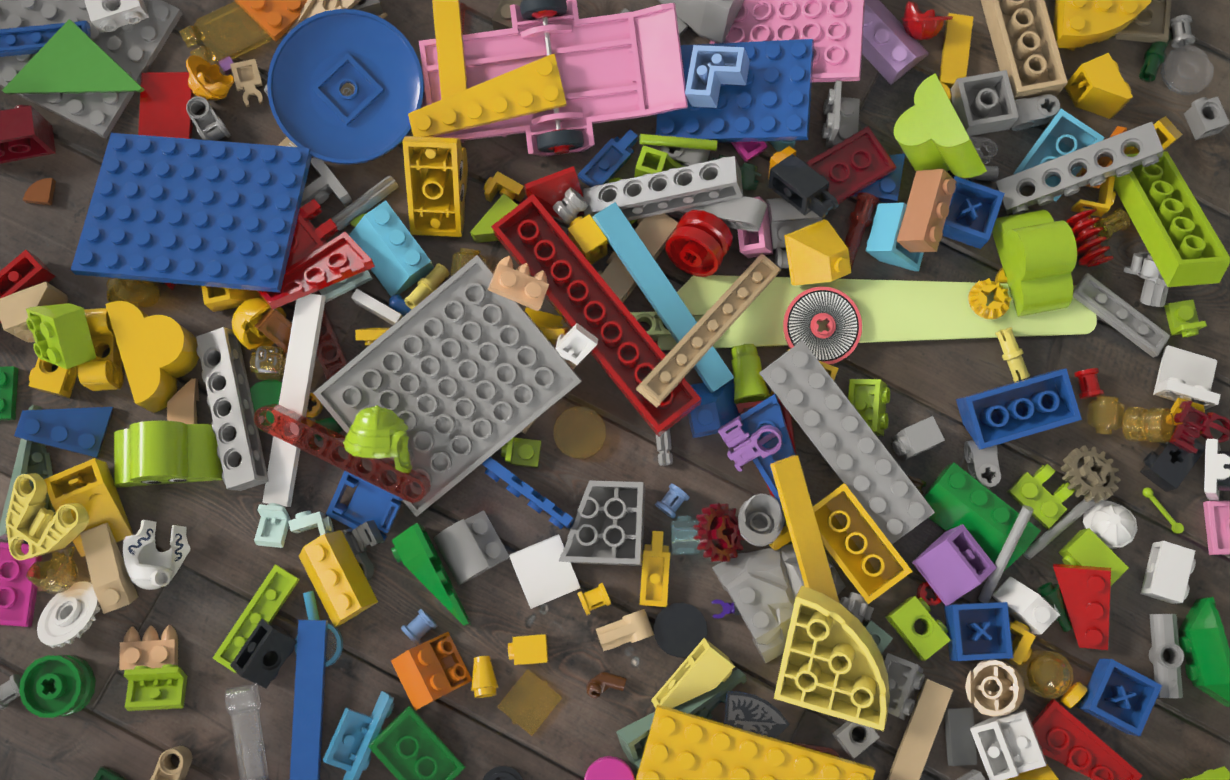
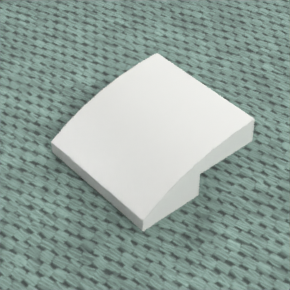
[509,534,581,609]

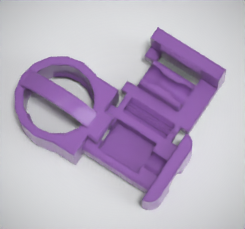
[718,416,782,471]

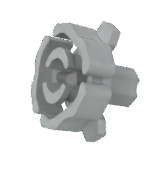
[1123,252,1169,307]

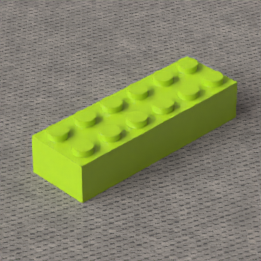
[1112,151,1230,287]

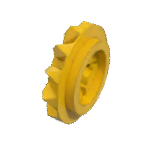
[968,278,1011,319]

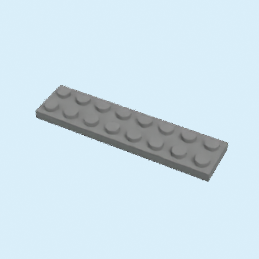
[759,340,935,544]

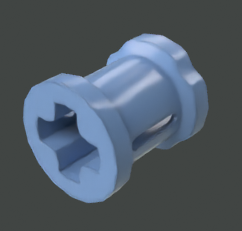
[655,483,690,519]
[401,609,438,645]

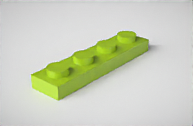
[213,564,300,673]

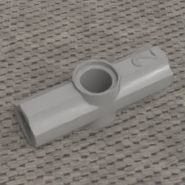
[1148,614,1184,698]

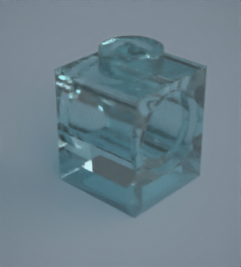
[670,516,700,555]

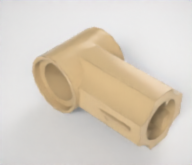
[596,609,654,651]

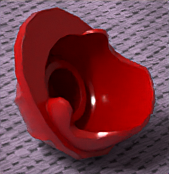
[901,1,953,40]

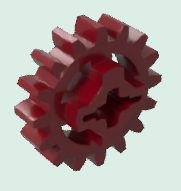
[693,503,745,562]

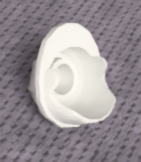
[1083,500,1137,549]

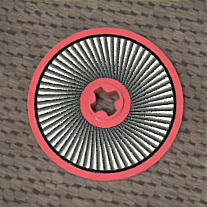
[783,287,862,365]

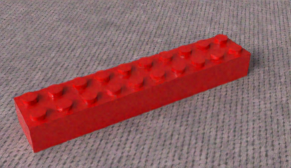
[491,194,701,437]

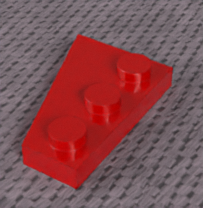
[1053,564,1111,650]

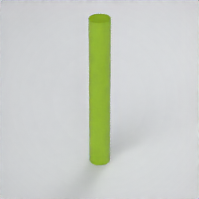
[639,134,717,151]

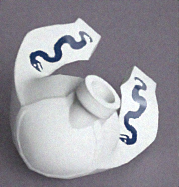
[123,520,191,590]

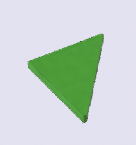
[2,19,145,95]

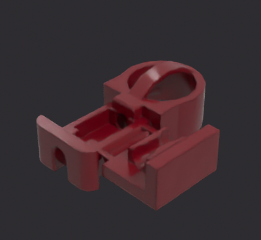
[1169,401,1230,453]

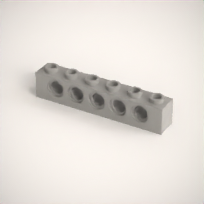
[996,122,1164,215]
[584,156,743,221]
[196,327,269,491]

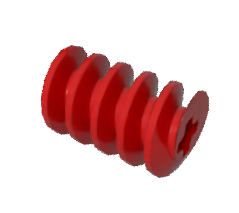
[1066,209,1114,267]

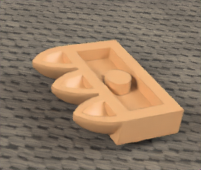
[488,256,549,311]
[119,625,178,670]

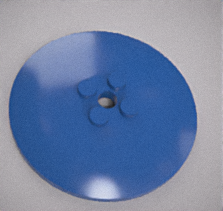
[267,9,424,164]

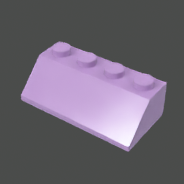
[862,0,929,85]

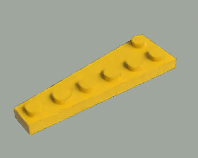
[408,54,567,137]

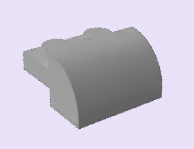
[766,198,822,249]
[433,510,509,586]

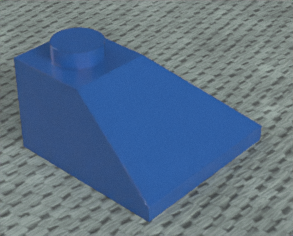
[688,379,740,438]

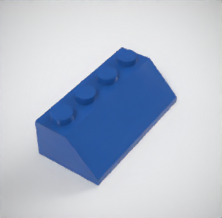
[956,368,1082,450]

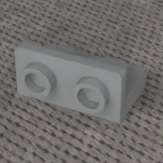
[884,653,925,720]

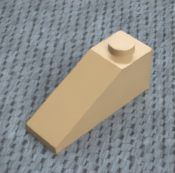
[80,522,138,614]

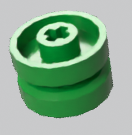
[19,655,96,718]

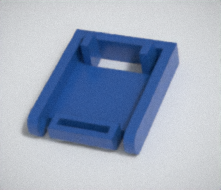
[325,465,406,543]

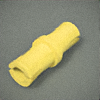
[404,263,450,309]
[995,327,1030,382]

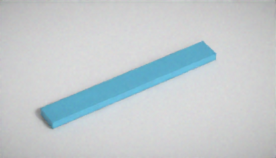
[592,202,734,393]

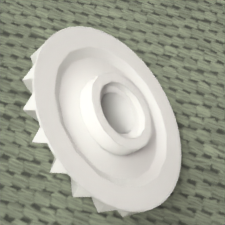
[37,581,101,648]

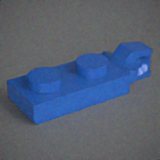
[578,129,638,187]

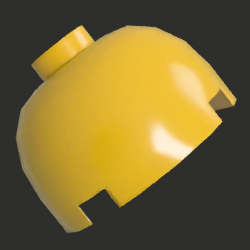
[231,298,286,351]

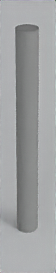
[1023,499,1096,560]
[978,505,1034,603]

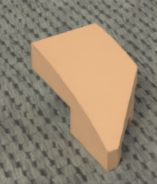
[167,378,199,424]

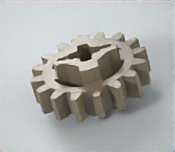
[1061,445,1120,503]

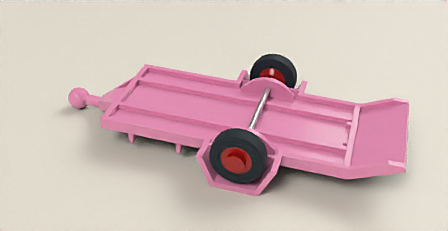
[419,0,688,156]

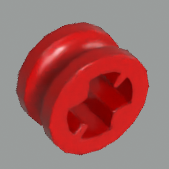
[917,582,942,606]

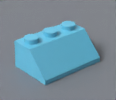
[349,200,434,296]

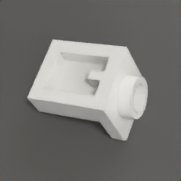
[555,323,598,365]

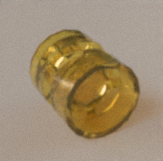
[1122,407,1174,443]

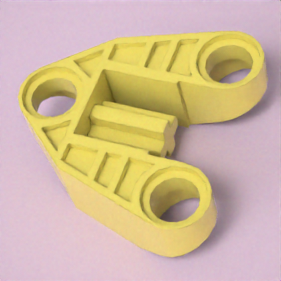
[6,473,89,560]

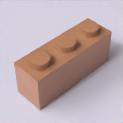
[897,169,956,253]

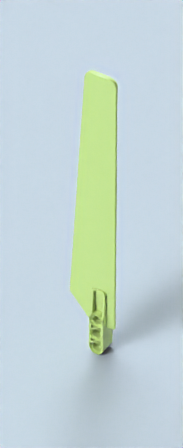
[631,275,1097,350]

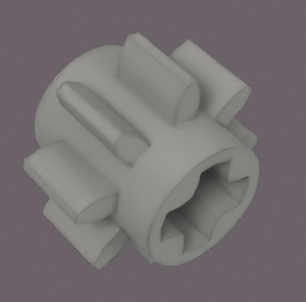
[840,592,874,623]

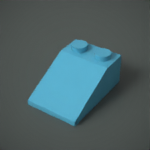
[1013,109,1105,202]

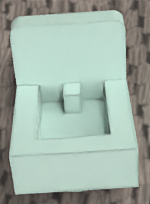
[254,503,291,548]
[288,511,334,536]

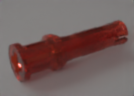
[844,192,879,270]

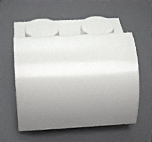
[970,709,1047,780]

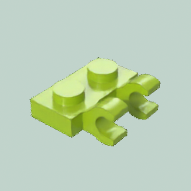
[1007,464,1075,529]

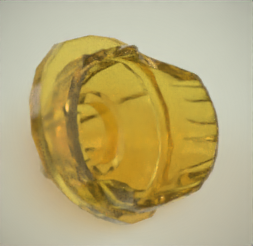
[106,278,160,307]
[26,546,78,594]
[1017,651,1074,699]

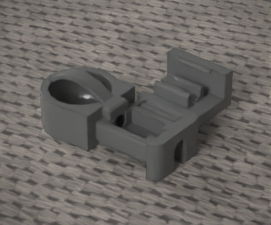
[342,520,384,581]

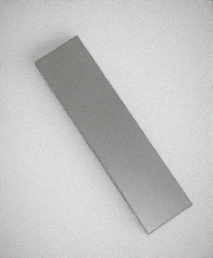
[1073,273,1171,358]

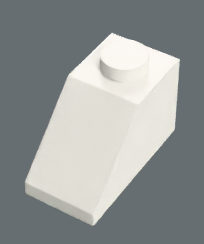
[992,577,1060,634]

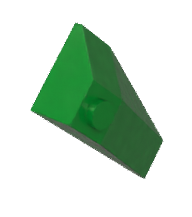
[391,523,471,626]

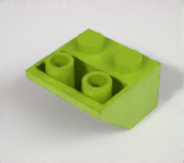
[26,303,96,369]

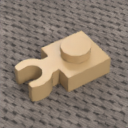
[230,59,263,107]

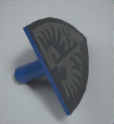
[725,691,790,738]

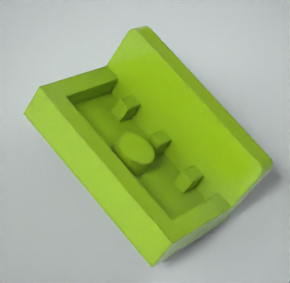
[124,664,187,711]

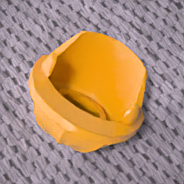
[186,55,234,101]

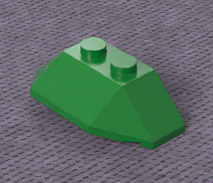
[1178,597,1230,707]

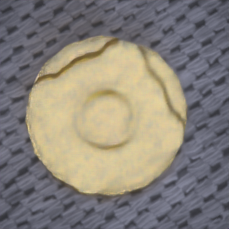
[554,407,606,459]

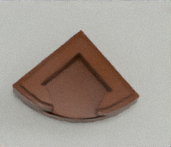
[23,178,56,205]

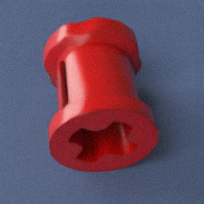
[1074,368,1104,399]

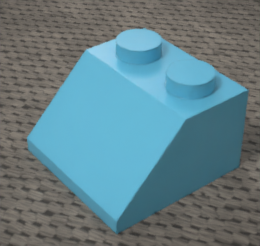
[866,203,924,271]

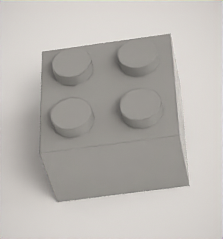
[950,70,1019,136]

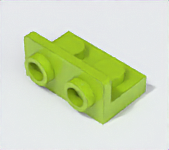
[848,379,890,436]

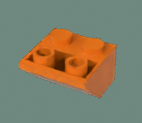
[391,632,472,711]

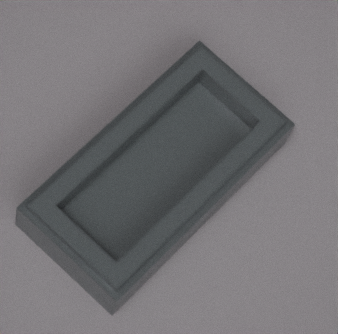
[944,707,977,766]

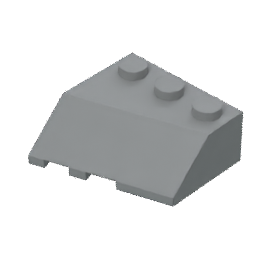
[559,480,645,566]

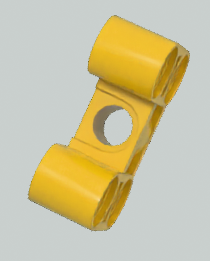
[78,308,123,391]

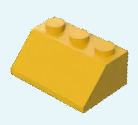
[299,530,378,628]

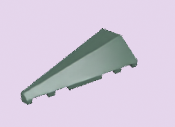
[0,405,56,544]
[616,669,747,773]

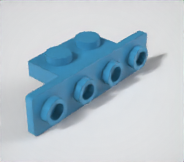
[323,691,394,780]

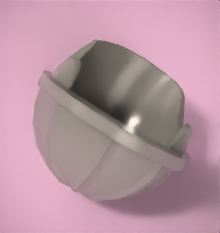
[738,494,785,546]

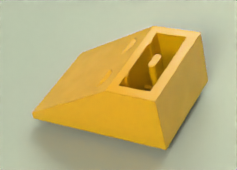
[44,458,133,557]

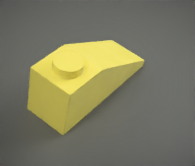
[652,638,735,709]

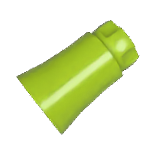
[731,344,771,404]

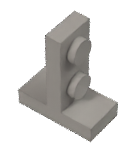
[300,157,353,208]

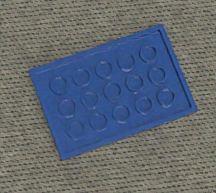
[656,39,814,143]

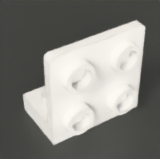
[1153,346,1220,410]

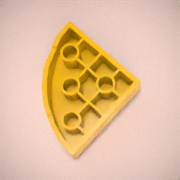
[1053,0,1152,49]

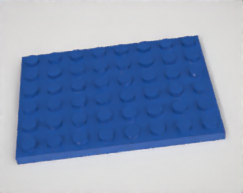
[71,133,312,293]

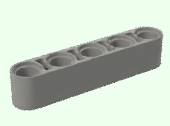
[665,196,767,232]

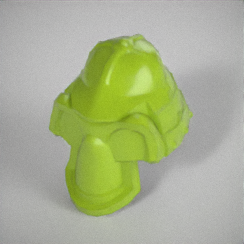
[343,405,412,473]

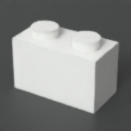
[1140,541,1196,604]

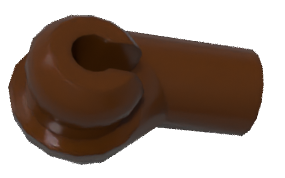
[586,672,626,698]

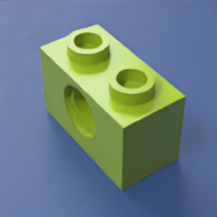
[885,596,950,661]

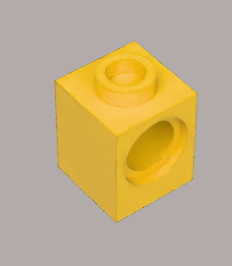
[508,634,548,665]

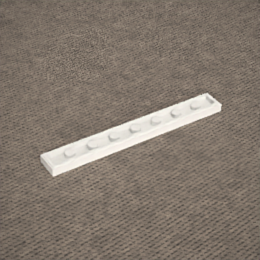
[262,294,326,507]

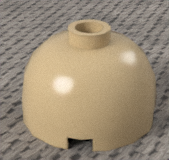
[965,659,1025,717]

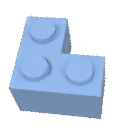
[685,45,750,108]

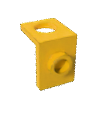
[1071,176,1116,217]

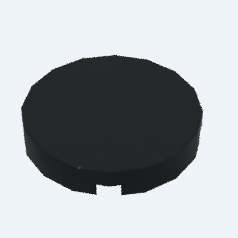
[653,603,708,657]

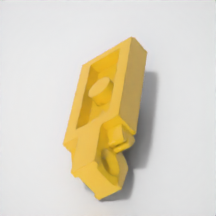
[639,531,670,607]

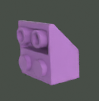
[912,524,997,606]

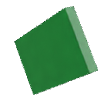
[367,706,466,780]

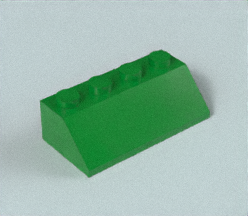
[923,462,1041,571]

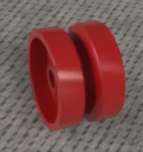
[666,210,733,277]

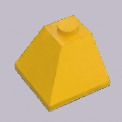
[784,219,851,286]

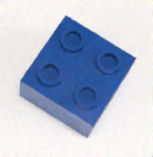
[942,176,1005,249]
[944,602,1013,661]
[1077,659,1162,736]

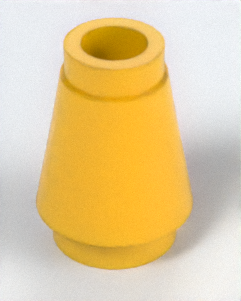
[471,656,499,698]

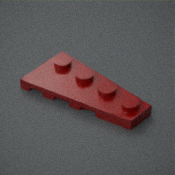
[258,232,375,310]

